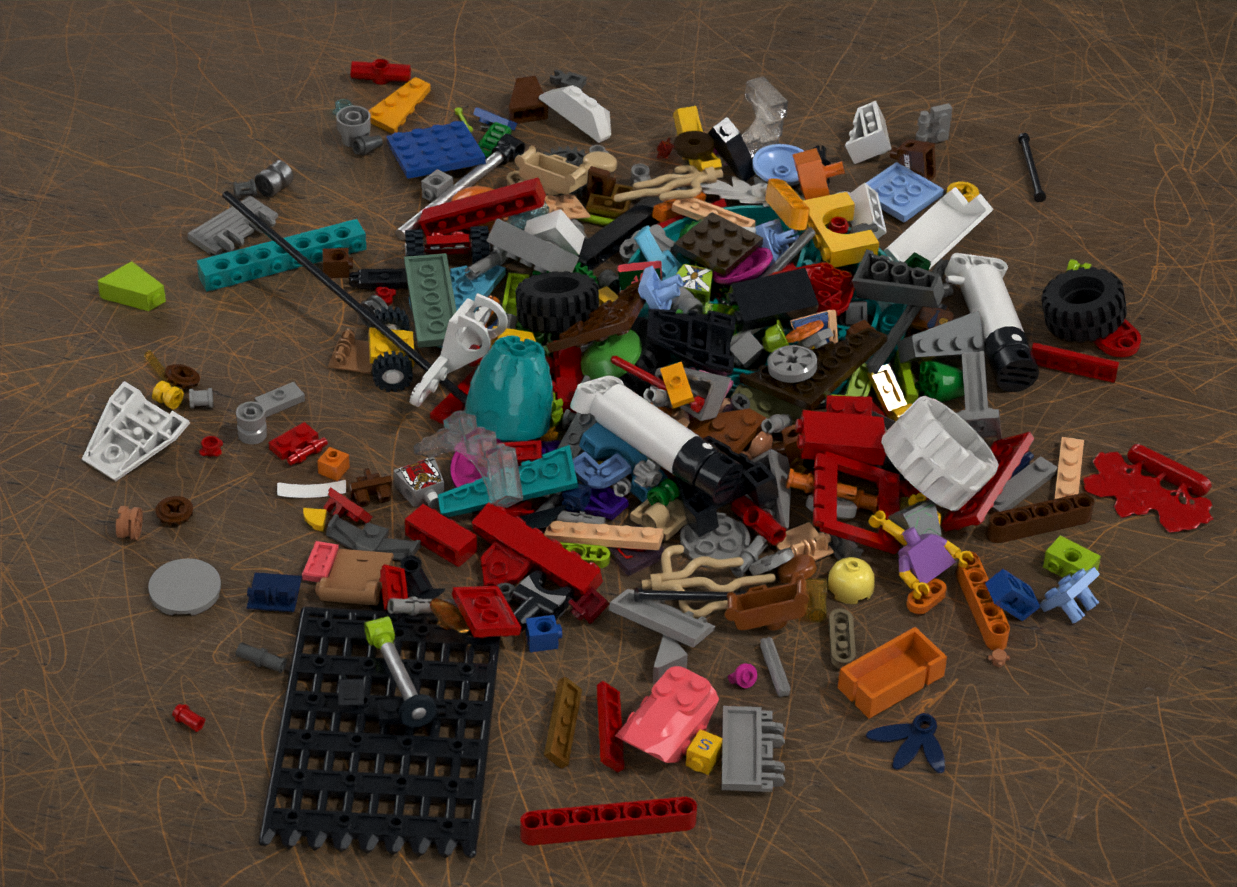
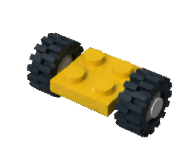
[368,306,415,392]

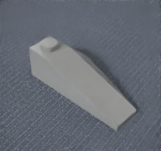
[746,449,791,530]

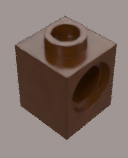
[323,248,353,278]

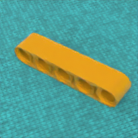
[765,178,810,230]

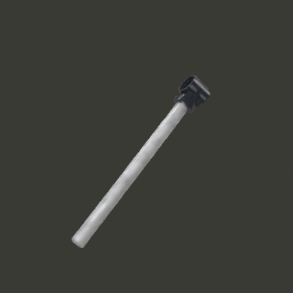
[396,134,525,240]

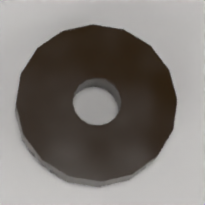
[674,131,714,160]

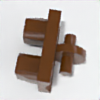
[349,468,392,507]

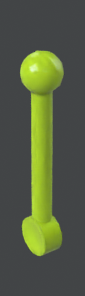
[455,108,473,133]

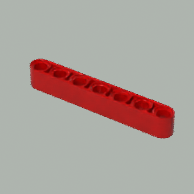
[520,797,697,846]

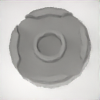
[749,547,794,576]

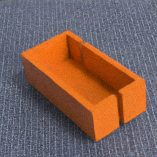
[838,627,947,719]

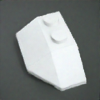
[539,85,611,143]

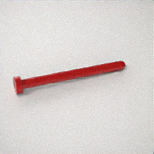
[611,356,705,413]

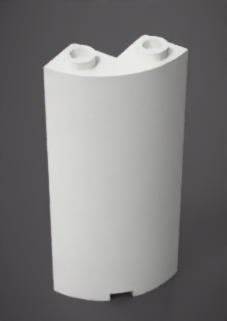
[884,187,994,269]

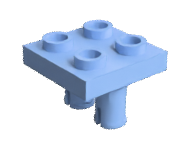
[638,265,683,310]
[1039,567,1100,624]

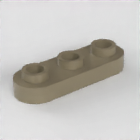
[828,609,856,669]

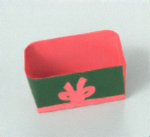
[617,261,663,291]

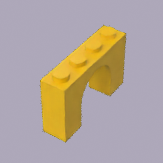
[803,192,879,268]

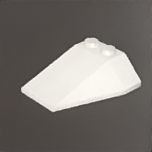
[82,381,190,482]

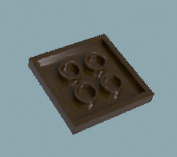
[673,212,763,276]

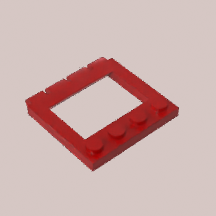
[813,451,899,554]

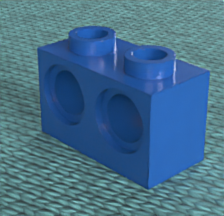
[985,569,1040,621]

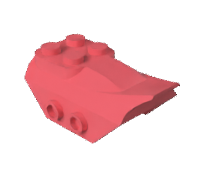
[615,666,719,763]

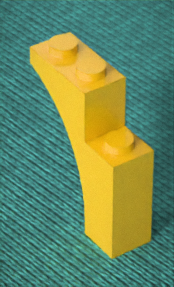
[673,106,722,172]

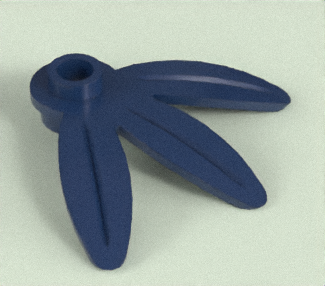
[866,713,945,773]

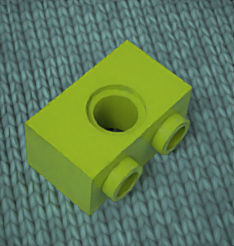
[1043,535,1101,578]

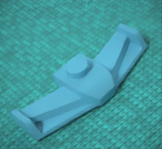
[634,225,681,280]

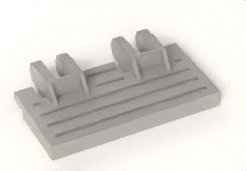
[188,196,278,255]
[609,589,715,647]
[722,706,785,792]

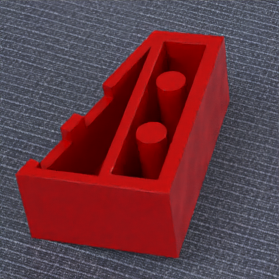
[553,341,585,413]

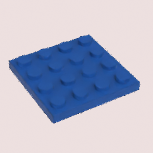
[386,121,486,179]

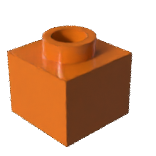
[317,447,350,481]

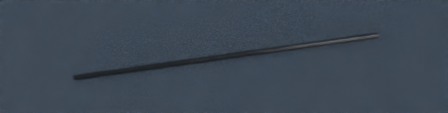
[222,191,467,405]

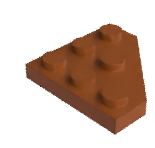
[687,408,767,454]

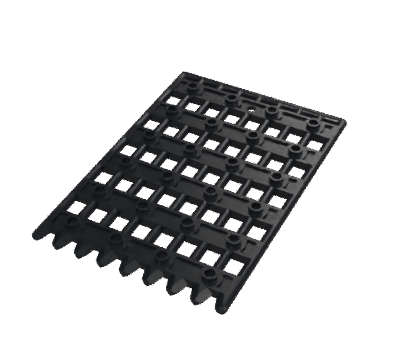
[258,607,501,858]

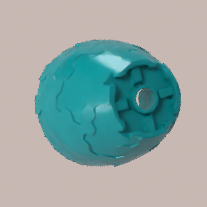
[464,336,553,443]

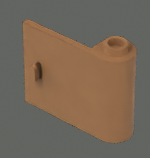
[315,549,394,606]

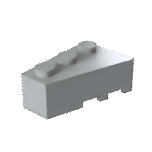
[650,367,731,421]

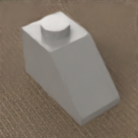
[730,331,767,369]

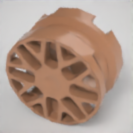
[116,506,143,540]

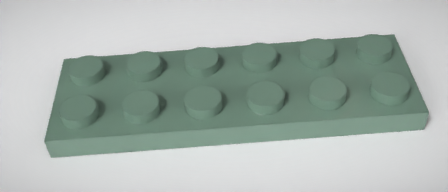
[404,253,457,348]

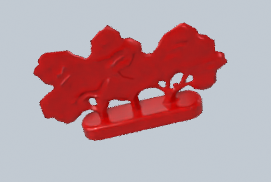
[1083,444,1213,533]

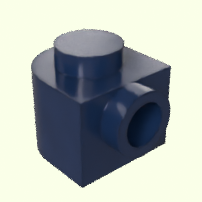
[562,483,591,513]

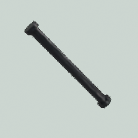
[1017,133,1046,202]
[634,588,746,602]

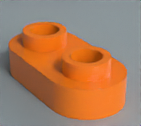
[906,578,947,614]

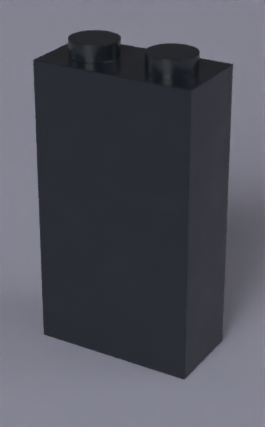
[726,268,819,332]

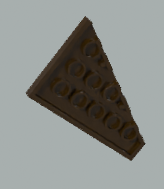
[739,328,887,411]

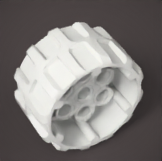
[881,396,999,511]

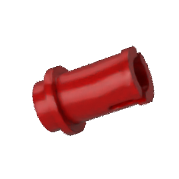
[172,704,205,732]

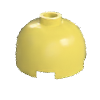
[827,557,875,604]

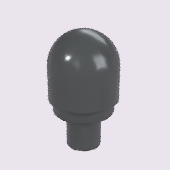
[849,223,878,234]

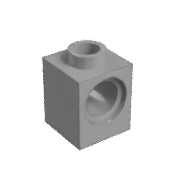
[421,169,453,202]

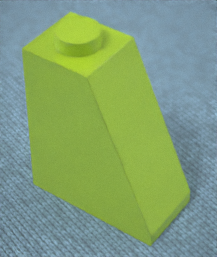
[97,261,166,311]

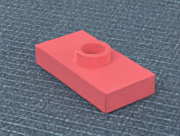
[302,541,339,582]

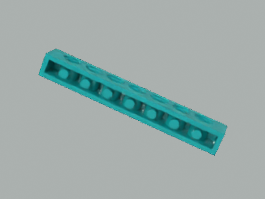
[197,219,367,292]

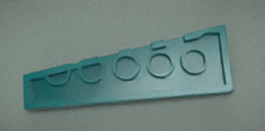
[438,445,579,518]

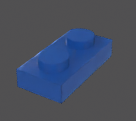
[473,107,517,131]

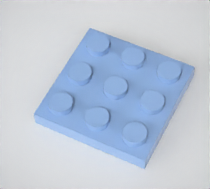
[866,162,944,222]

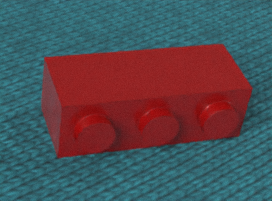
[405,504,477,567]

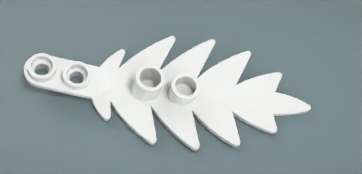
[690,176,853,207]

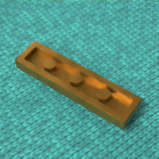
[544,676,582,769]

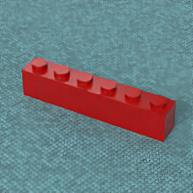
[419,177,546,236]
[471,502,603,599]

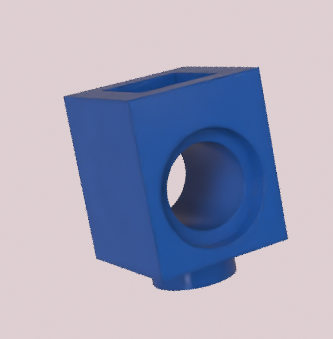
[526,615,562,652]

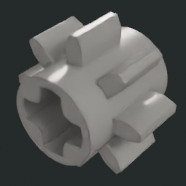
[633,459,662,489]

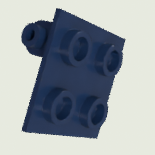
[247,572,302,612]

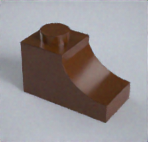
[587,166,616,203]

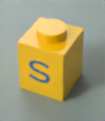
[686,729,723,775]

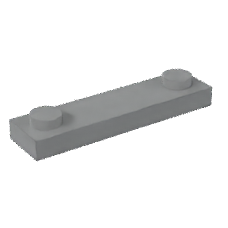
[989,456,1058,514]

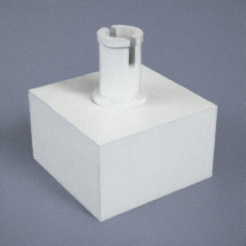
[524,209,585,256]

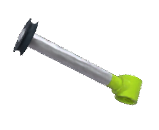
[364,616,437,728]

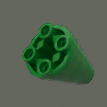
[915,361,965,403]

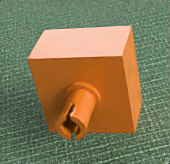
[792,148,845,200]

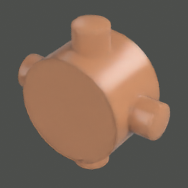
[988,649,1010,667]

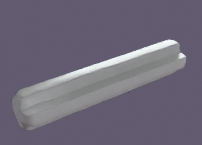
[760,637,791,697]

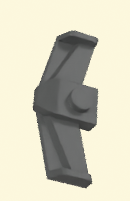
[326,514,421,561]

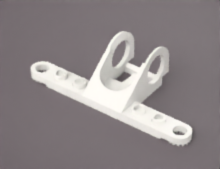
[409,293,508,407]

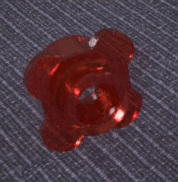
[656,137,674,159]

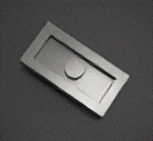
[255,382,305,417]

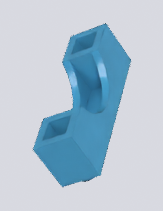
[579,422,668,502]

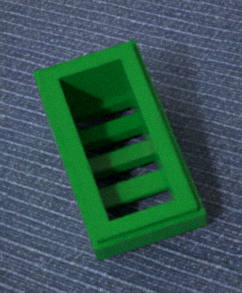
[478,122,511,159]

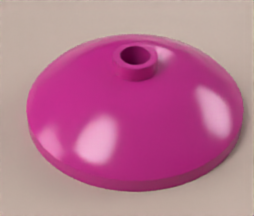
[712,248,773,286]

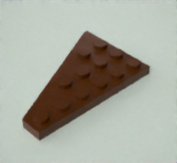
[547,281,646,353]

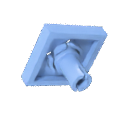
[755,218,799,267]

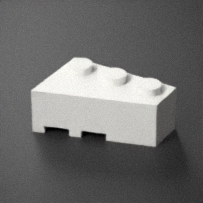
[845,101,891,164]

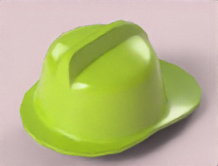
[762,320,789,353]

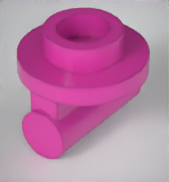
[728,663,757,688]

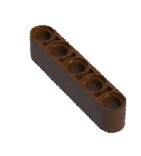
[987,493,1095,543]

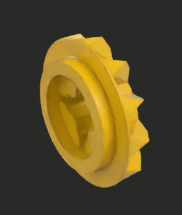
[946,181,979,202]

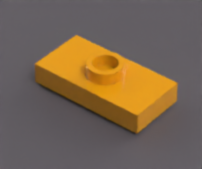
[660,362,695,408]

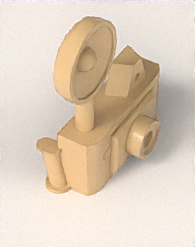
[515,145,617,195]

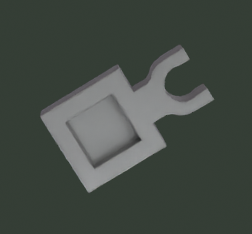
[796,328,834,349]

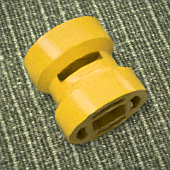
[152,381,184,410]

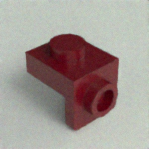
[568,587,610,624]

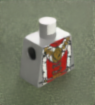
[394,457,444,509]

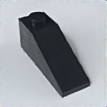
[708,117,756,182]

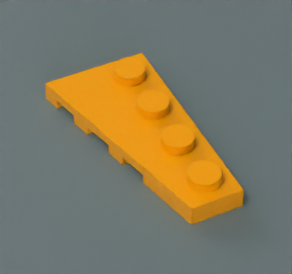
[368,77,431,134]

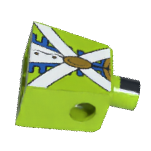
[676,262,713,308]

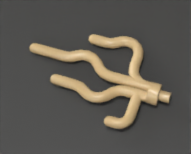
[614,165,723,202]
[641,545,776,619]

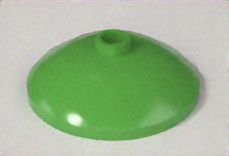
[581,330,642,380]

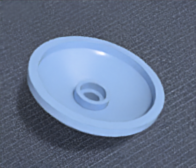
[752,144,804,186]

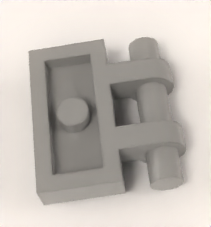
[916,103,952,143]

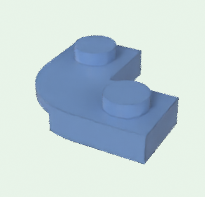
[573,452,632,489]

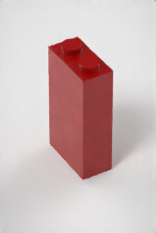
[795,410,886,465]

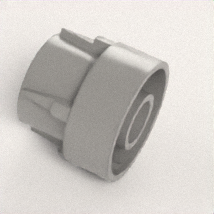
[336,106,371,147]

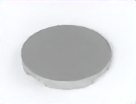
[680,512,750,568]
[148,558,221,616]

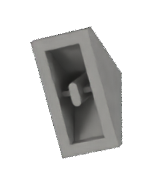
[653,635,688,684]

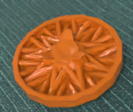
[785,320,824,343]

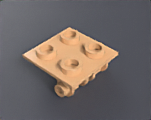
[541,194,591,219]
[775,522,834,561]

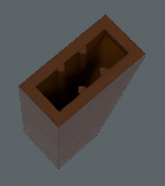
[509,76,548,124]

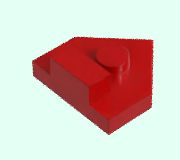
[480,541,533,586]

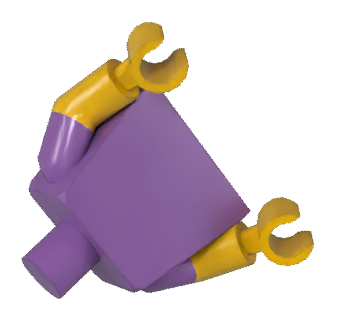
[898,527,973,599]

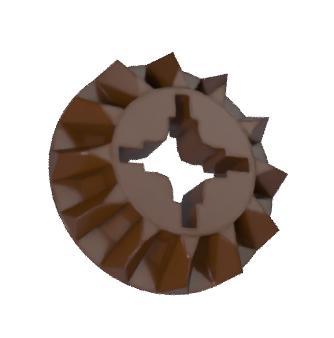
[164,364,200,389]
[156,496,193,526]

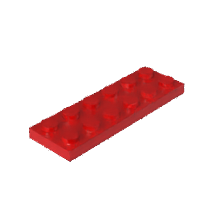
[940,432,1034,531]

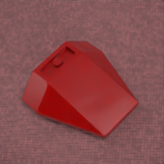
[769,262,855,317]

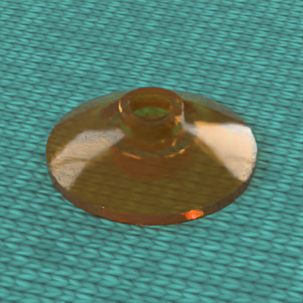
[430,598,470,632]

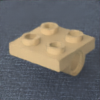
[630,499,687,541]

